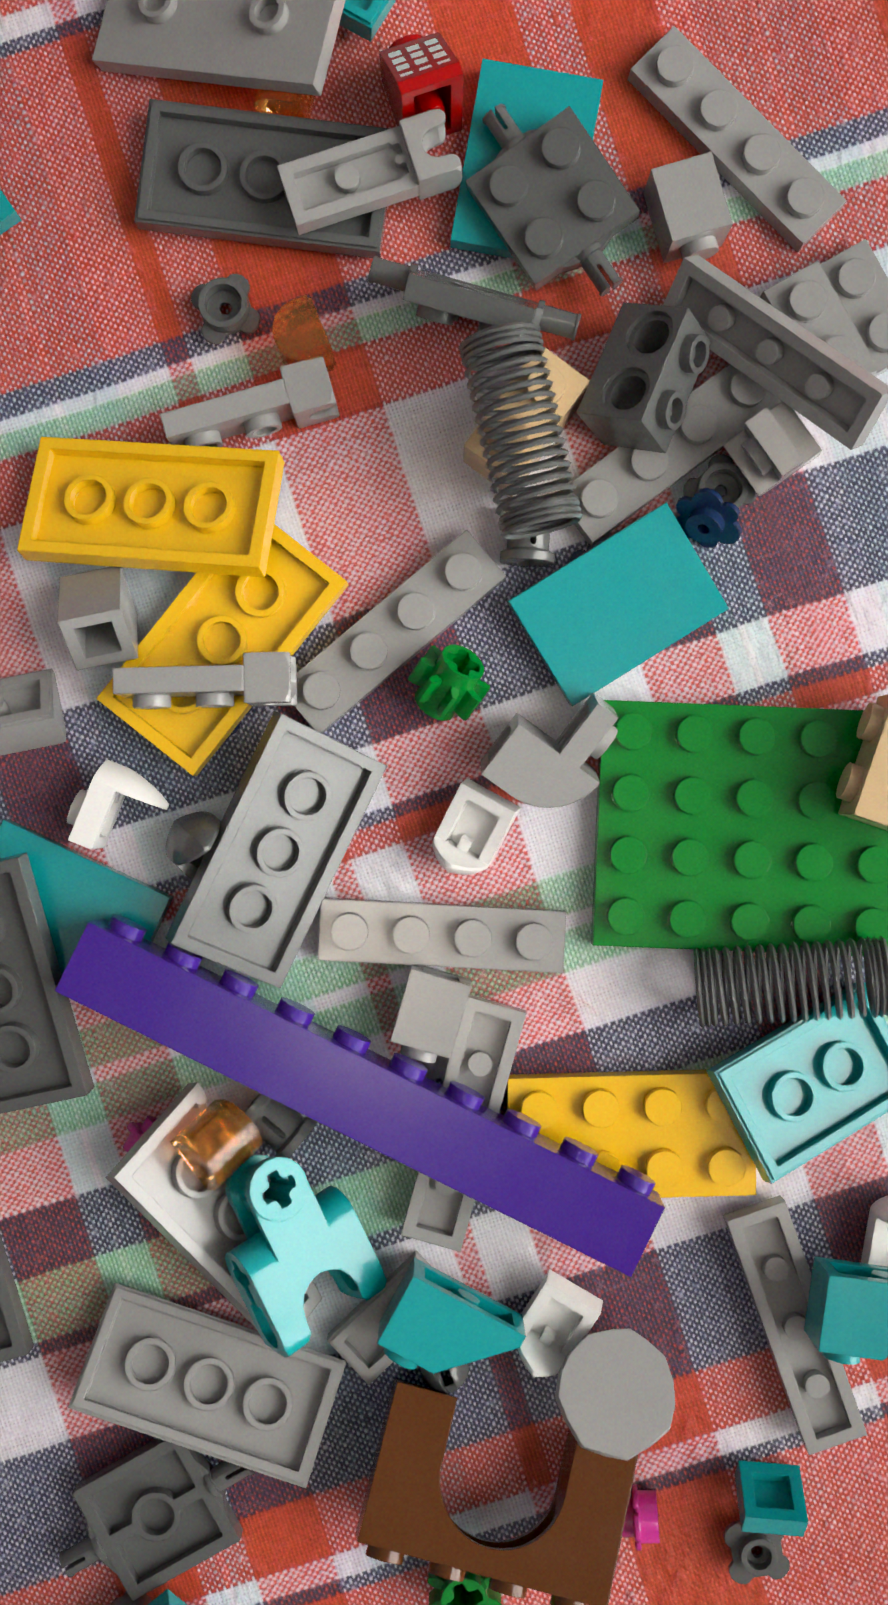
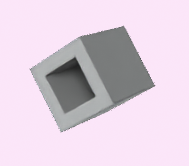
[643,151,733,263]
[57,567,138,671]
[390,965,472,1063]

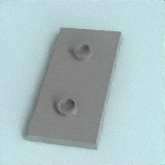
[92,0,345,96]
[68,1283,346,1488]

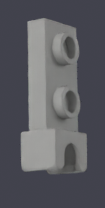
[277,109,462,235]
[160,356,340,447]
[113,652,297,709]

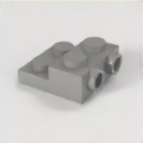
[760,239,888,377]

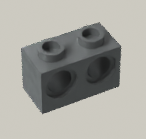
[577,302,711,453]

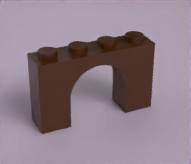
[356,1379,638,1605]

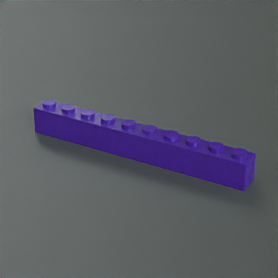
[55,914,665,1277]

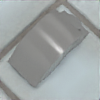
[481,692,618,808]

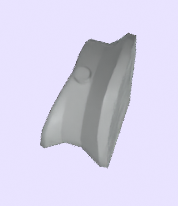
[555,1328,675,1461]

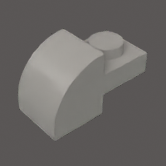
[723,401,822,496]

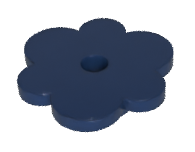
[676,488,742,548]

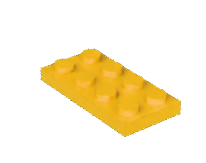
[17,437,285,578]
[96,524,349,776]
[507,1069,756,1198]

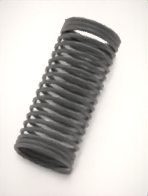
[459,321,583,539]
[693,935,888,1028]

